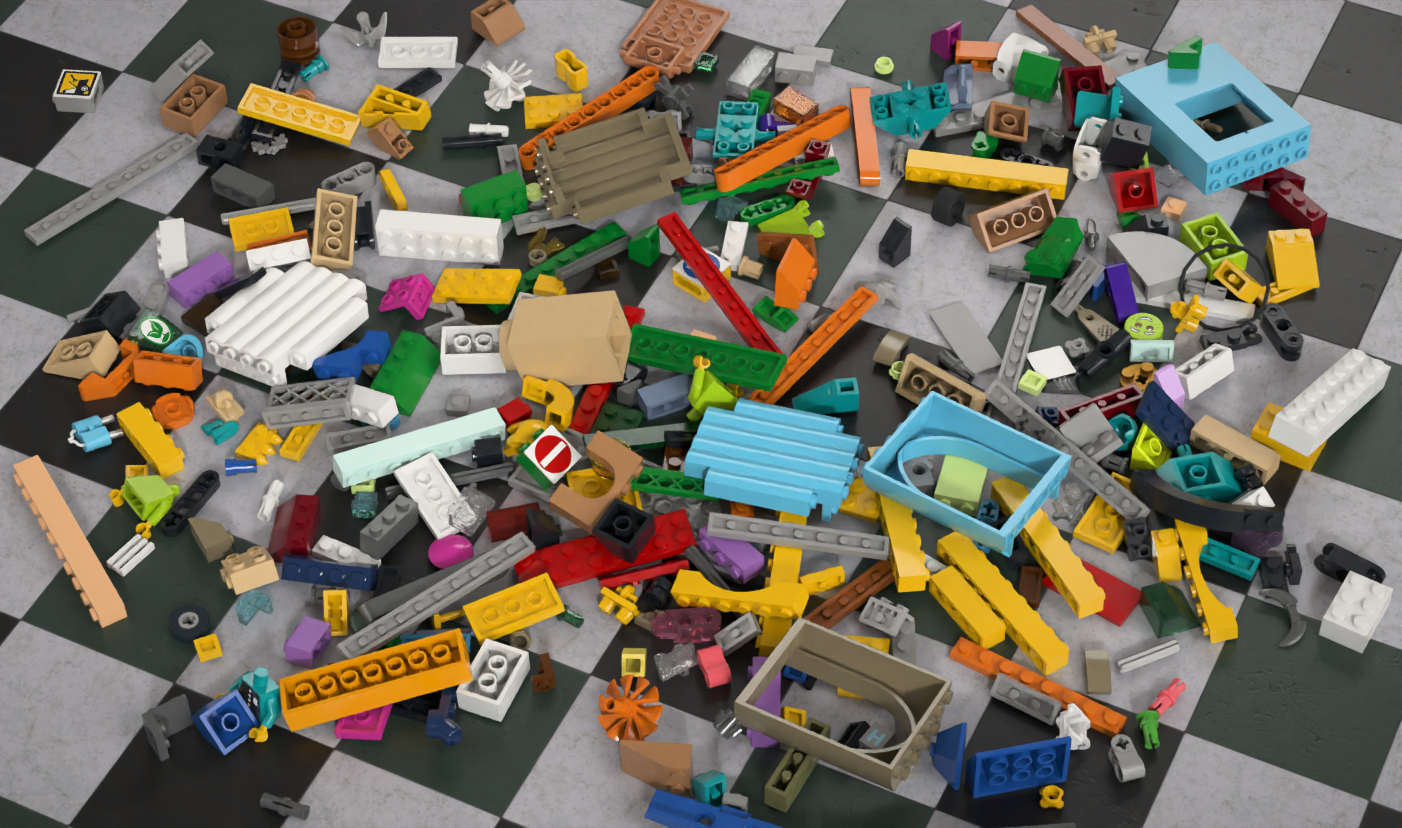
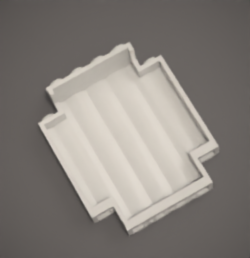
[205,261,369,386]

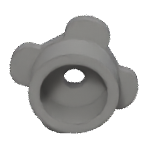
[1065,338,1090,359]

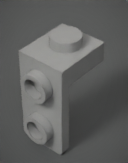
[424,300,465,343]

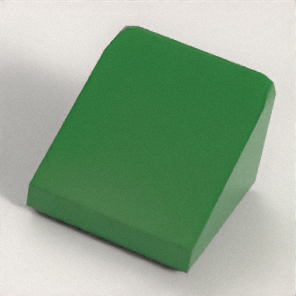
[1117,210,1142,231]

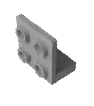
[1059,403,1123,463]

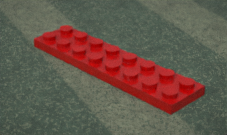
[514,509,697,589]

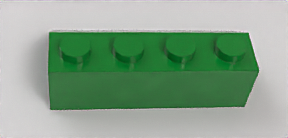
[369,330,441,417]

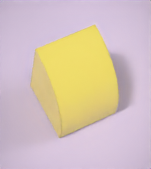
[622,648,647,677]

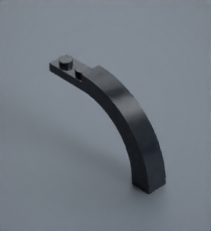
[1129,468,1285,533]

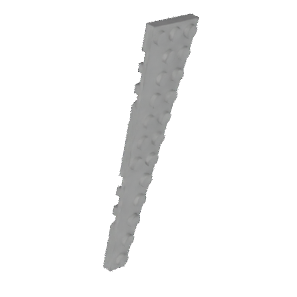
[932,51,1147,137]

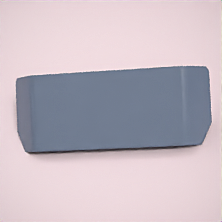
[943,64,973,110]

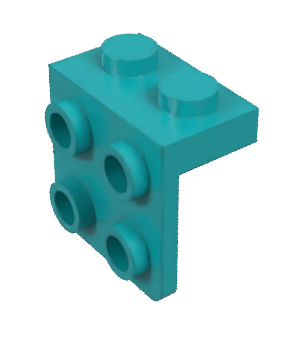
[1074,86,1123,128]

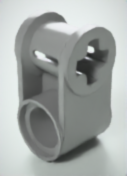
[1108,734,1145,783]

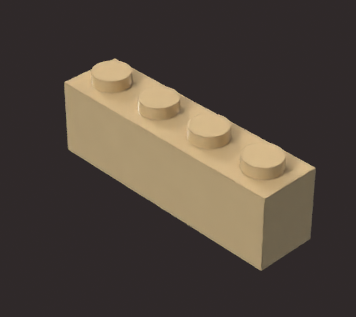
[1189,414,1281,485]

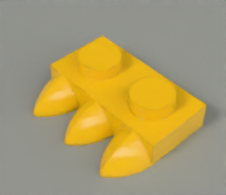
[235,422,284,465]

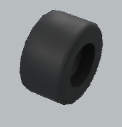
[931,187,966,227]

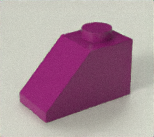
[930,21,962,60]

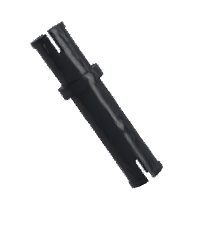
[442,133,503,150]

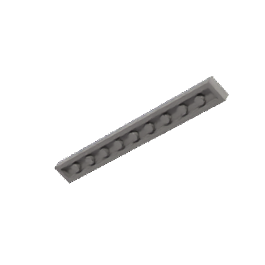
[24,132,199,246]
[986,282,1046,426]
[984,379,1151,520]
[337,531,536,660]

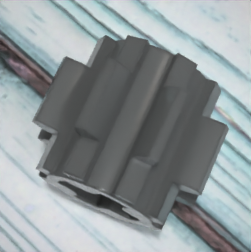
[713,708,742,740]

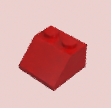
[1108,167,1158,213]

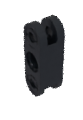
[354,201,375,251]
[1260,303,1304,362]
[1314,543,1386,584]

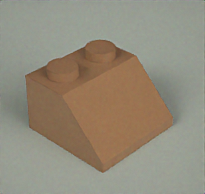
[984,100,1029,143]

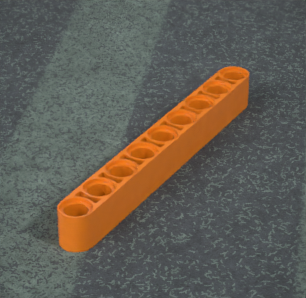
[519,65,659,170]
[714,105,851,192]

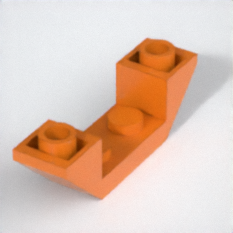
[78,332,140,401]

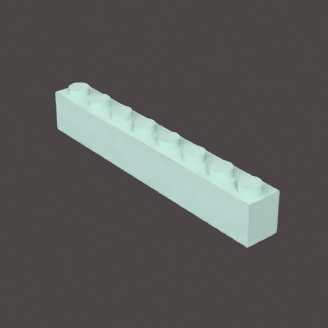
[333,407,506,488]

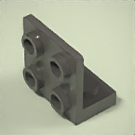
[142,694,193,762]

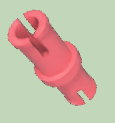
[1148,678,1186,718]

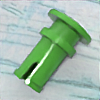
[1136,710,1160,749]

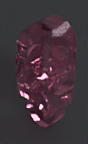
[651,607,722,643]

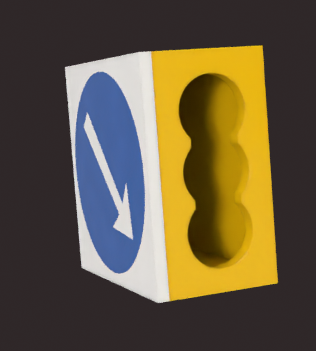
[672,246,731,303]

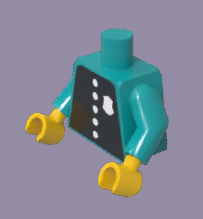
[214,667,282,742]

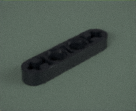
[160,470,221,537]

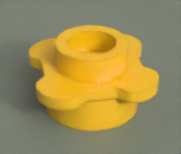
[1039,785,1064,809]

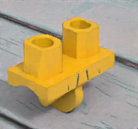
[1170,295,1208,333]
[598,585,641,625]

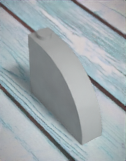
[1106,231,1208,302]

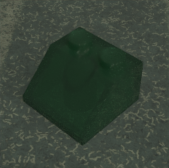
[1139,581,1200,639]

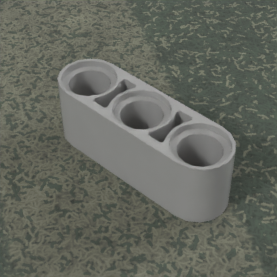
[321,162,376,195]

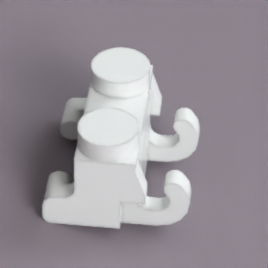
[1056,703,1091,750]

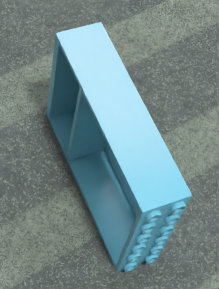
[1115,42,1311,196]

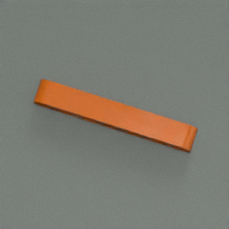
[850,87,880,187]

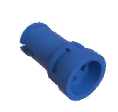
[225,459,257,476]

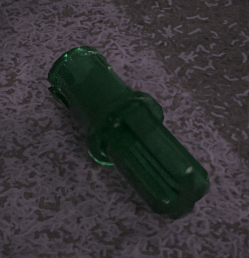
[555,604,585,628]

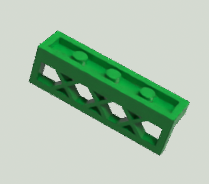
[631,467,719,502]

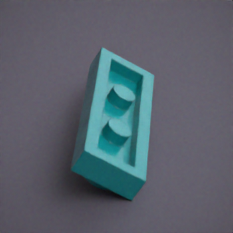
[1199,538,1261,581]

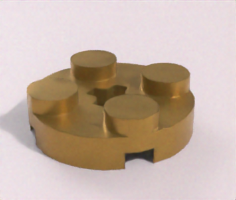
[1119,362,1158,393]

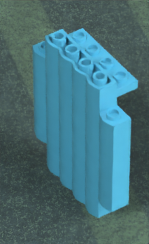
[684,398,865,522]

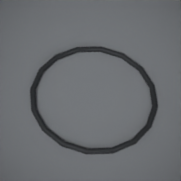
[1179,243,1270,332]

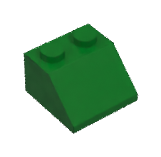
[1013,49,1061,103]

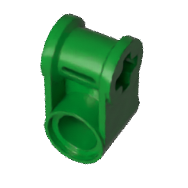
[970,130,999,159]

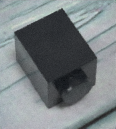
[471,437,503,468]

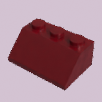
[267,494,322,563]

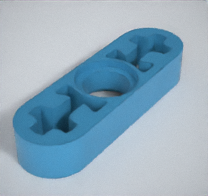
[972,499,1000,555]

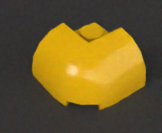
[503,419,549,457]

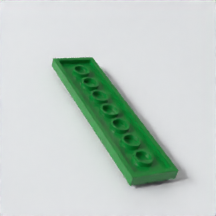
[627,324,788,392]

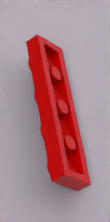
[597,558,690,591]

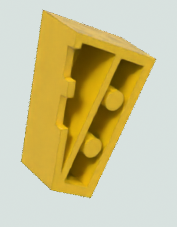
[358,84,432,130]

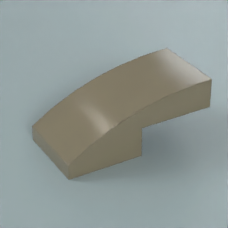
[872,330,910,367]
[1084,650,1112,694]

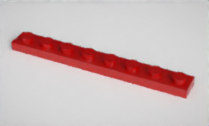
[569,305,645,434]

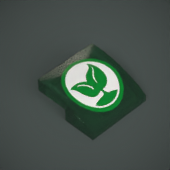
[127,308,183,353]

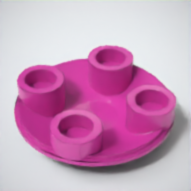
[428,534,474,569]

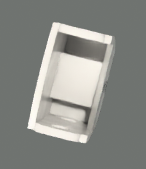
[992,33,1049,84]
[1073,117,1107,181]

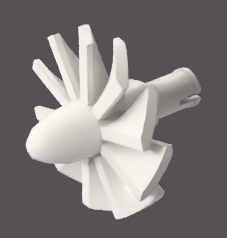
[481,60,532,112]

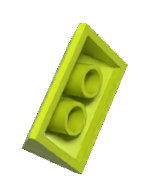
[1130,422,1172,470]

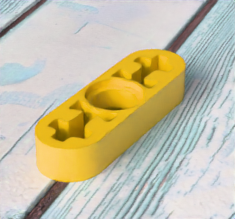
[378,168,408,211]

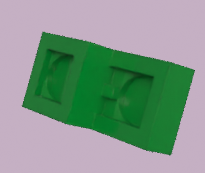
[751,295,799,333]

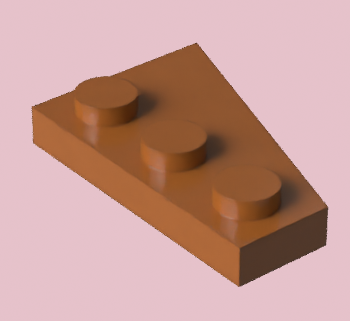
[756,231,820,275]

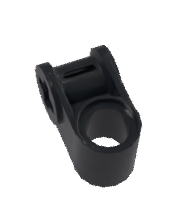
[612,360,648,398]

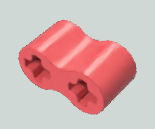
[696,644,732,688]

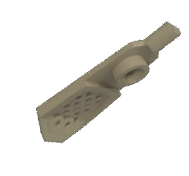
[1074,304,1119,343]

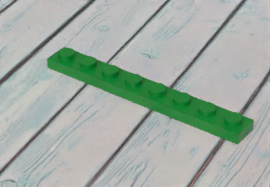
[679,157,840,205]
[486,221,626,314]

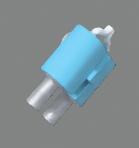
[68,415,124,452]

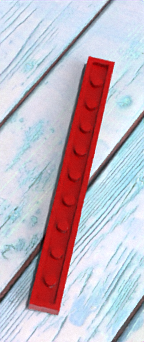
[657,212,782,354]

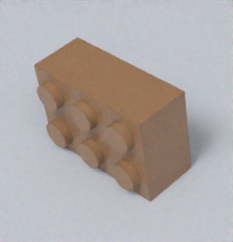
[159,74,228,138]

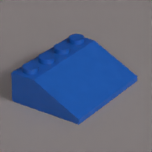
[965,736,1072,798]

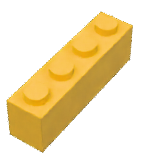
[117,402,185,479]
[929,565,1006,649]

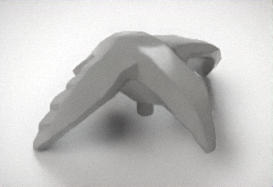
[340,11,387,48]
[854,278,902,312]

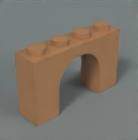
[549,430,644,536]

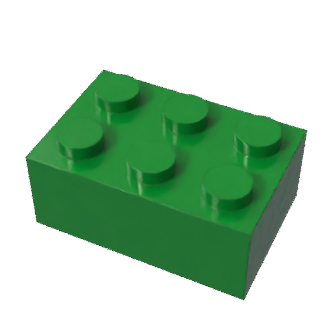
[461,170,529,224]

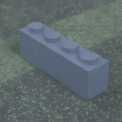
[637,373,726,421]

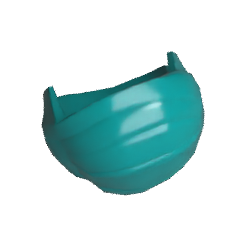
[1108,413,1138,451]

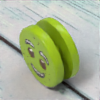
[1124,313,1164,348]

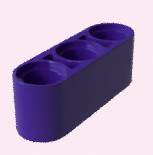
[1103,261,1139,324]

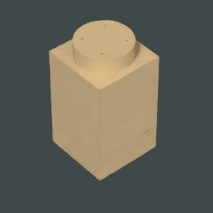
[499,290,632,386]

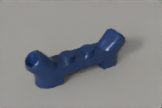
[426,663,471,747]

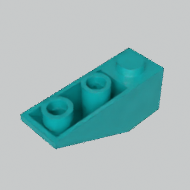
[792,378,859,414]

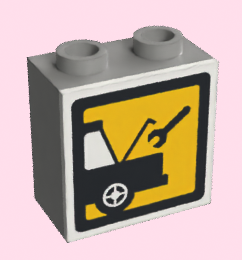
[52,69,104,113]

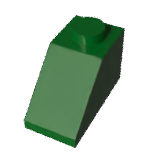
[627,224,660,267]

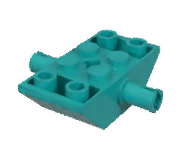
[869,80,952,139]
[696,101,776,159]
[1155,444,1243,513]

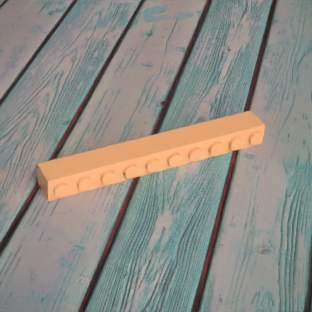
[13,455,127,628]

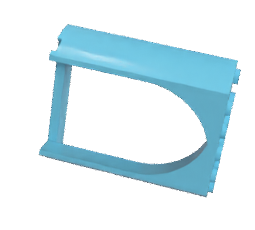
[861,391,1071,557]

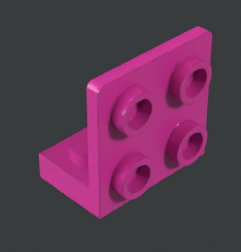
[378,273,435,320]

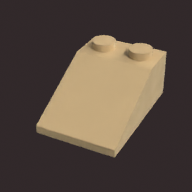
[42,330,120,379]

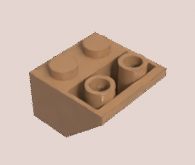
[470,0,525,47]

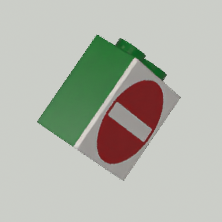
[515,424,582,491]

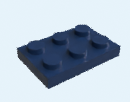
[1135,381,1195,457]

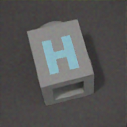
[859,721,895,749]

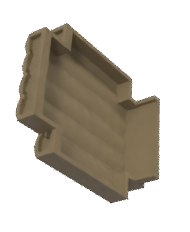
[533,107,693,224]

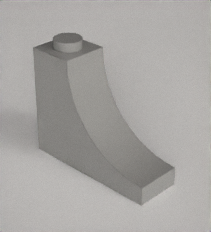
[148,39,214,103]

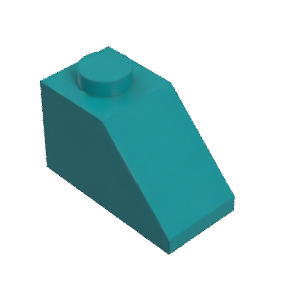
[692,770,727,807]

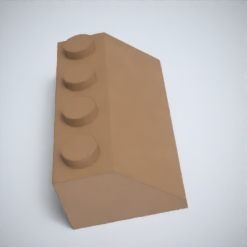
[968,188,1057,253]

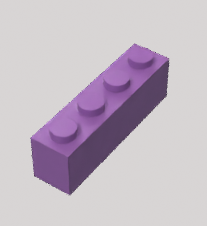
[747,657,781,748]

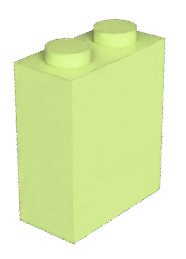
[934,455,989,517]

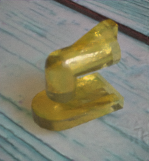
[527,227,564,256]

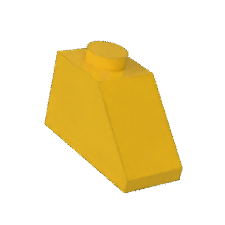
[1149,528,1182,583]

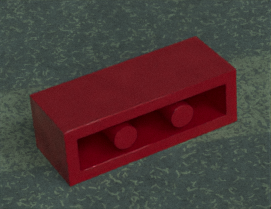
[1268,178,1328,237]

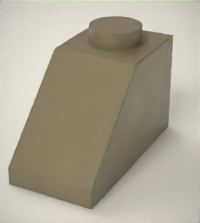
[188,517,234,563]

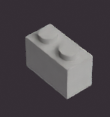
[775,52,817,86]

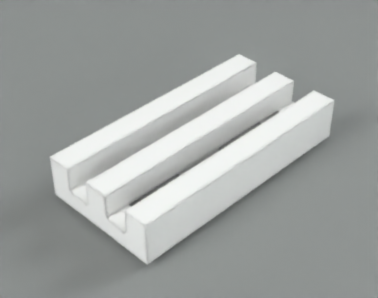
[106,534,155,577]

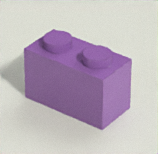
[283,616,331,669]

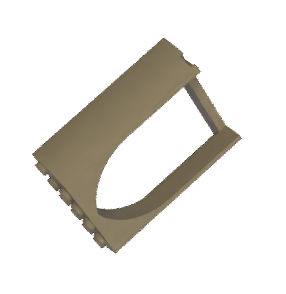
[734,617,954,792]

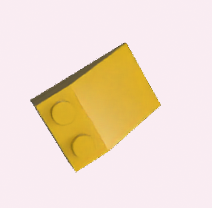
[1265,229,1320,290]

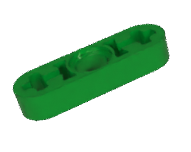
[740,195,795,226]

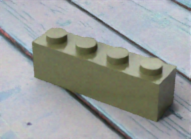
[765,717,831,813]

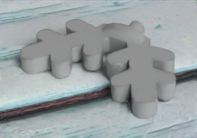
[251,133,288,155]

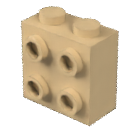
[220,546,279,595]

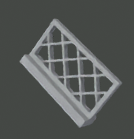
[262,377,356,430]

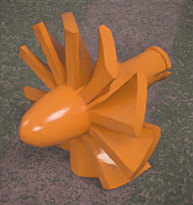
[597,674,663,742]

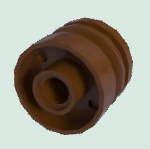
[277,16,320,66]

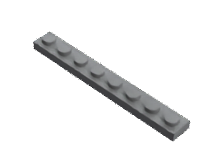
[707,512,889,560]
[892,620,921,779]

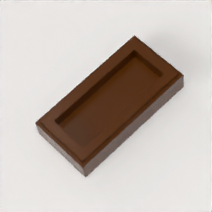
[1018,565,1044,608]

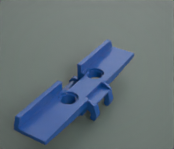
[644,789,784,828]

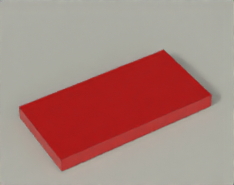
[1042,559,1144,627]

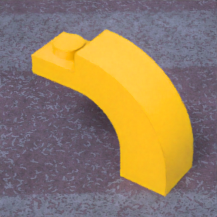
[521,375,574,432]

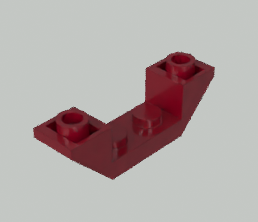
[786,139,831,200]

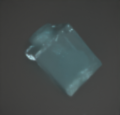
[236,590,273,626]

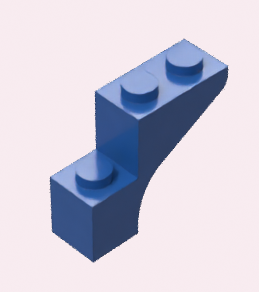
[312,330,392,382]

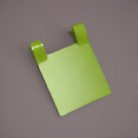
[757,200,825,238]

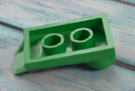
[1023,216,1084,278]

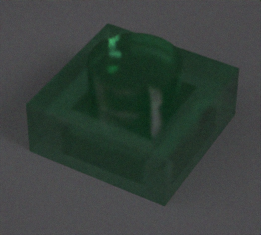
[693,51,719,74]

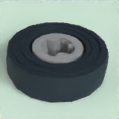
[168,604,210,643]

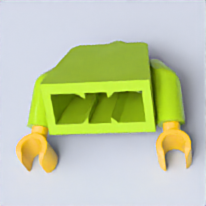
[686,356,744,422]
[109,475,180,539]

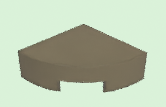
[634,610,666,633]

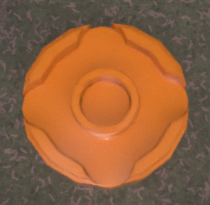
[151,393,195,430]

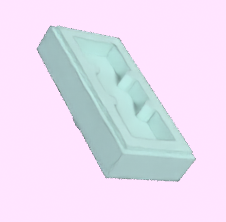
[1129,340,1174,362]

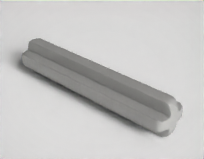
[1116,639,1180,674]

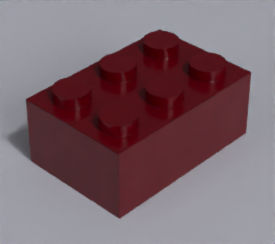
[1059,65,1107,131]

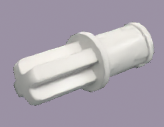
[469,123,509,137]
[257,480,284,521]

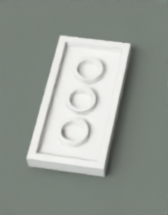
[378,37,458,68]
[394,452,477,540]

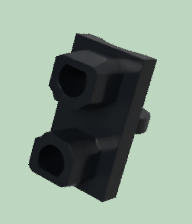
[1122,517,1152,562]

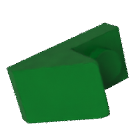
[1168,35,1202,69]

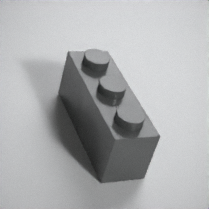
[210,163,276,208]
[360,495,418,561]

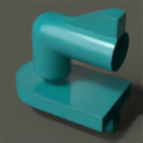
[200,418,239,445]

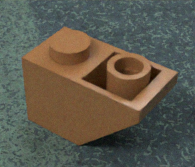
[366,116,414,160]

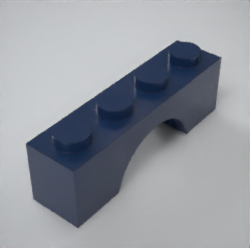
[281,554,378,591]

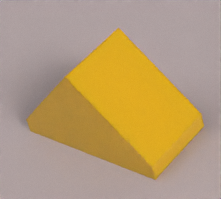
[323,590,350,636]

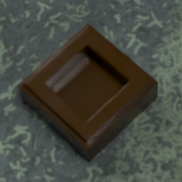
[594,257,620,281]

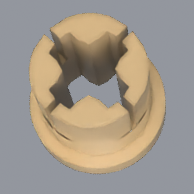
[738,256,764,280]

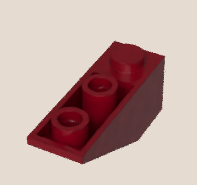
[1242,167,1306,192]

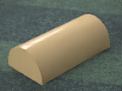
[311,188,358,271]
[895,353,986,413]

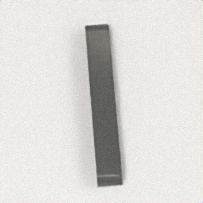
[359,550,509,625]

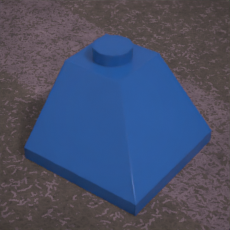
[190,689,261,755]
[930,723,967,790]

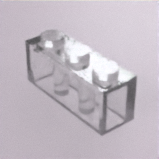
[726,46,776,101]

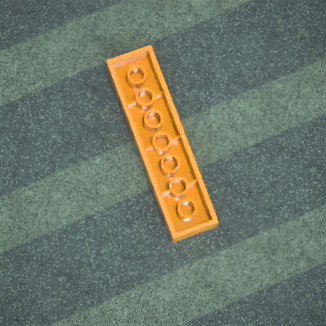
[279,628,473,732]

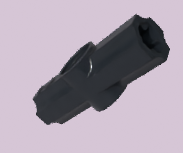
[1076,329,1133,380]

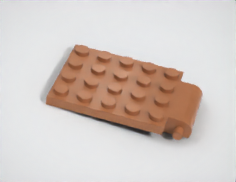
[619,0,730,79]

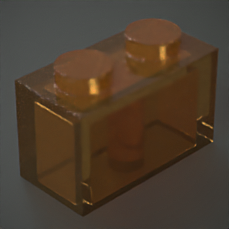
[773,86,819,125]

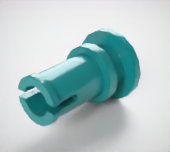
[299,54,329,82]

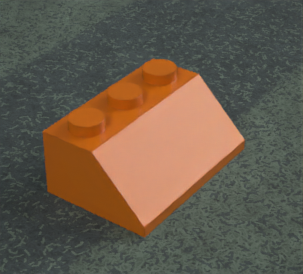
[774,238,817,310]

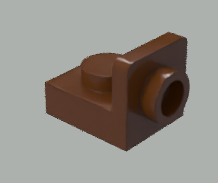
[531,653,556,693]

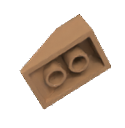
[620,740,693,796]

